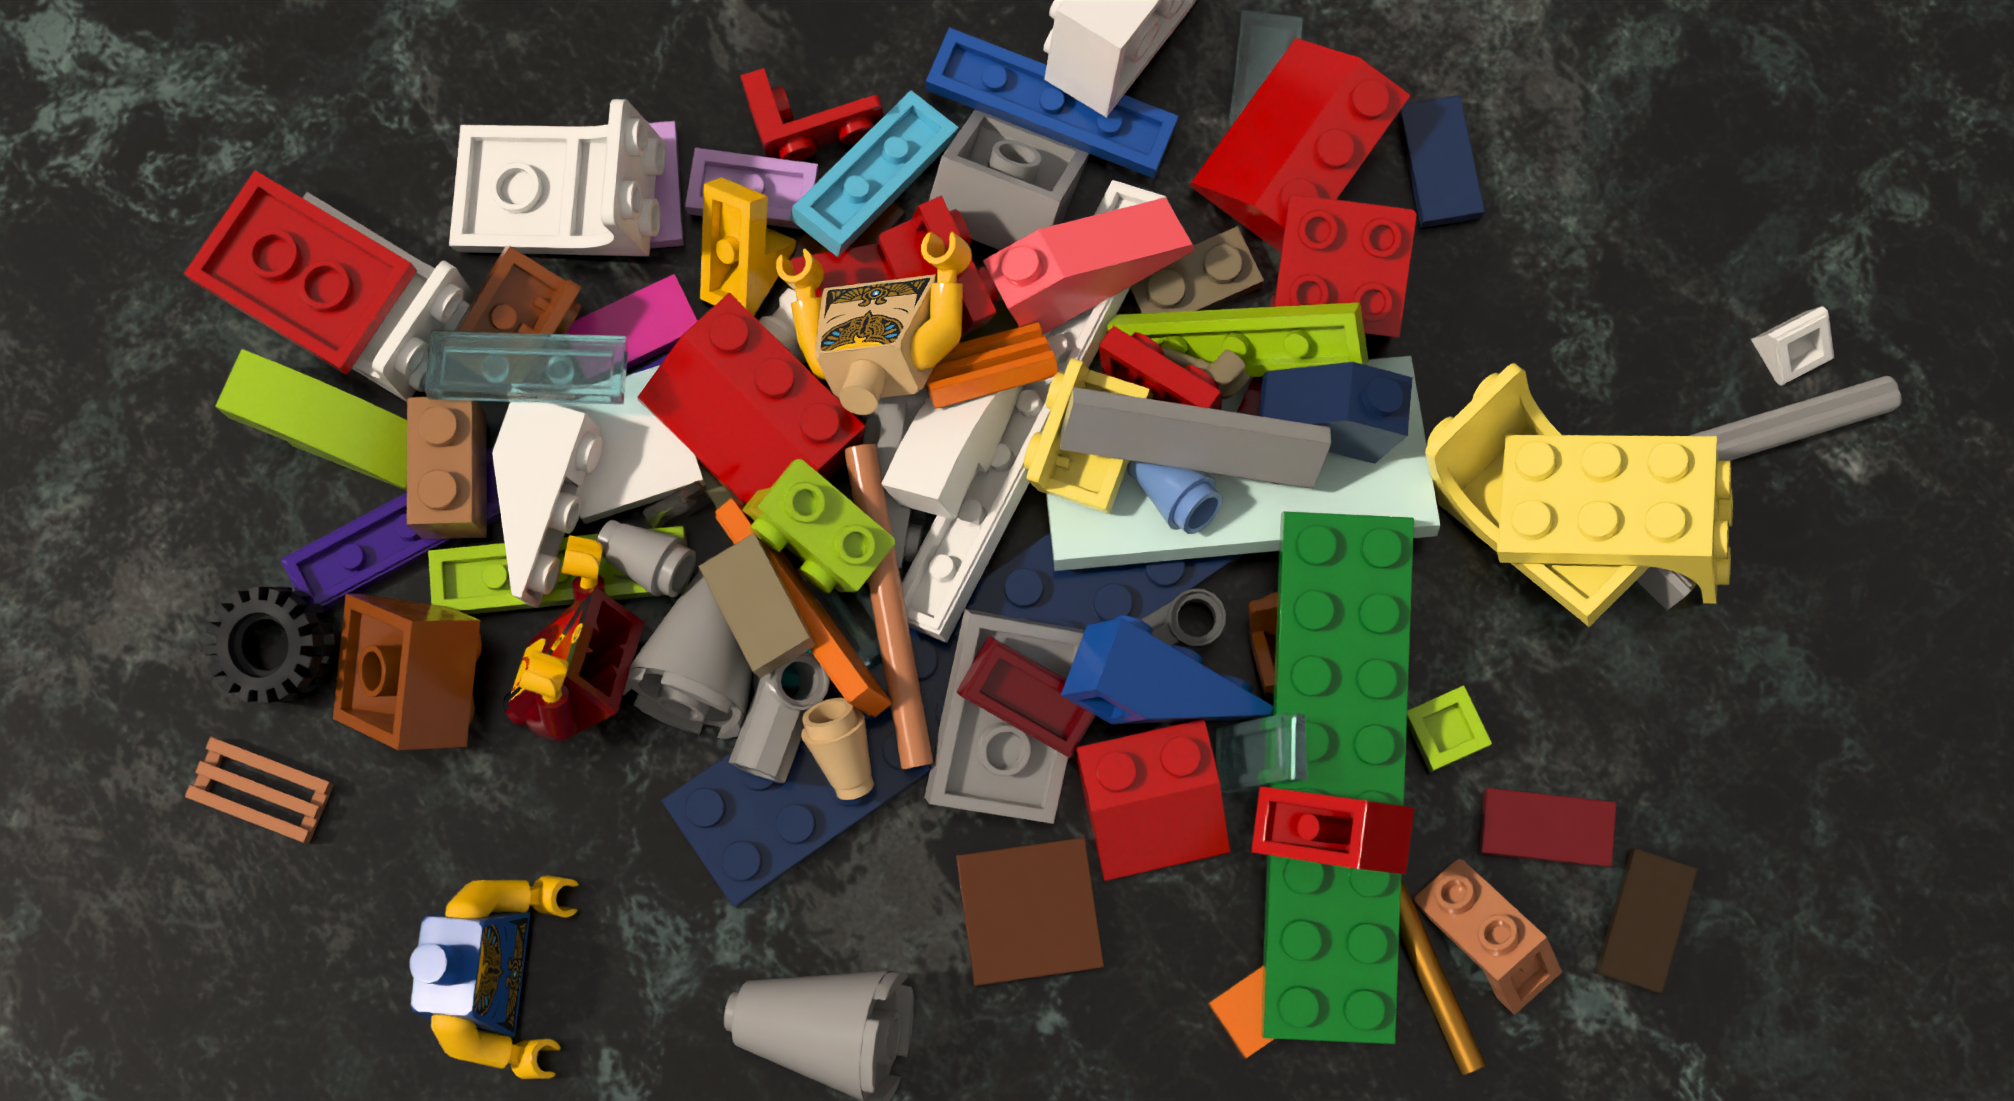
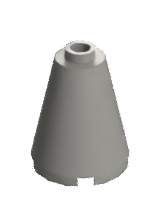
[623,557,753,739]
[724,971,914,1101]

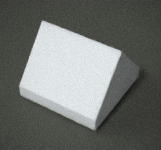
[1751,306,1835,386]

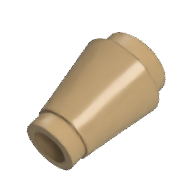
[801,698,874,800]

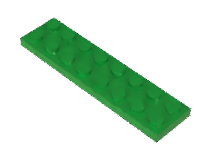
[1261,511,1414,1044]

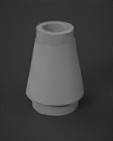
[596,520,696,597]

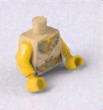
[776,232,972,415]

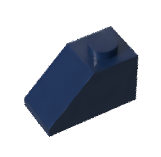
[1259,362,1412,464]

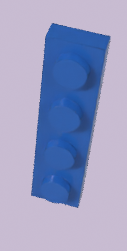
[926,27,1179,179]

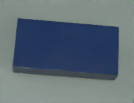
[1397,95,1485,228]

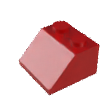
[1075,719,1230,882]

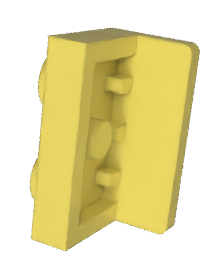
[1024,358,1153,515]

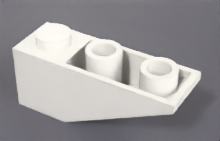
[492,392,603,608]

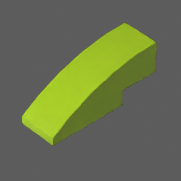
[215,349,407,491]

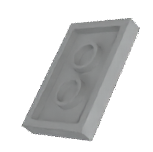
[924,609,1085,824]

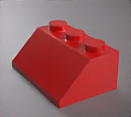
[1189,38,1411,253]
[637,292,865,507]

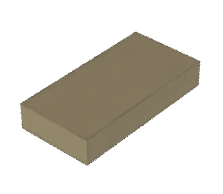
[698,533,817,679]

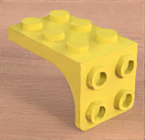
[1425,363,1650,627]
[1497,435,1733,604]

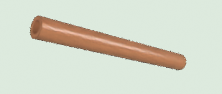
[844,444,934,769]

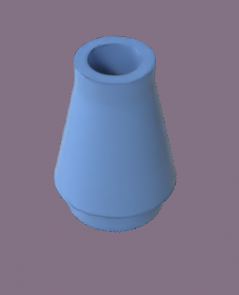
[1128,461,1222,534]

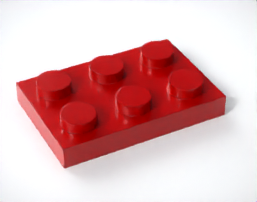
[184,170,417,375]

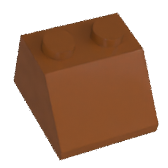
[333,594,482,750]

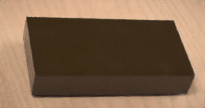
[1594,848,1698,994]

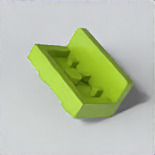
[742,459,895,594]

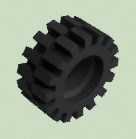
[204,586,335,704]

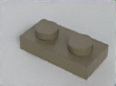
[1128,226,1264,314]

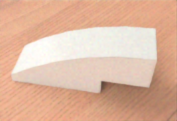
[881,385,1023,520]

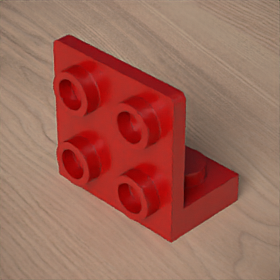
[1270,195,1417,338]

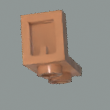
[1414,859,1562,1015]

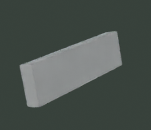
[1060,387,1331,489]

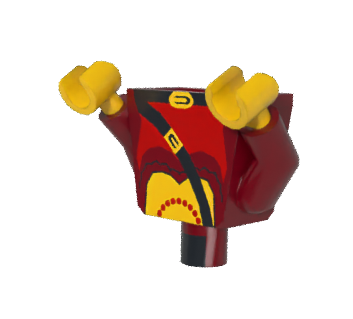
[503,535,645,742]

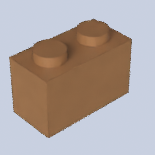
[407,395,487,540]

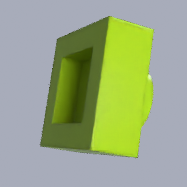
[1407,685,1492,773]

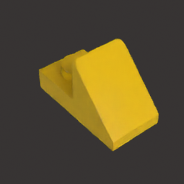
[700,177,797,316]

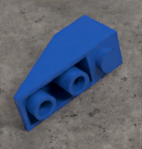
[1061,615,1273,724]

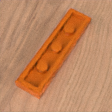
[715,498,892,717]

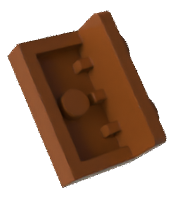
[440,246,581,395]

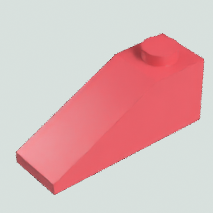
[983,197,1195,335]

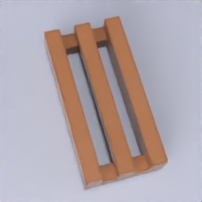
[185,737,334,844]

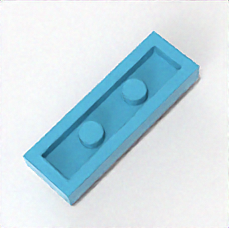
[790,90,959,257]

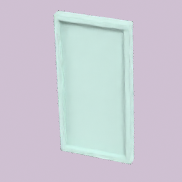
[1046,356,1440,571]

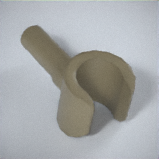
[1162,347,1250,399]

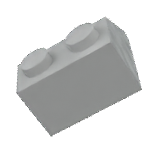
[929,109,1090,251]

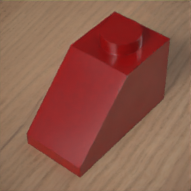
[1251,786,1414,874]

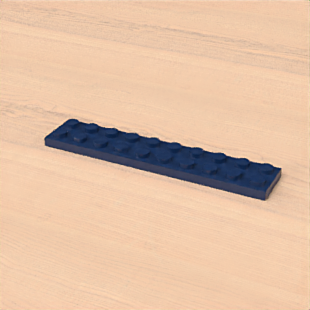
[661,533,1245,909]

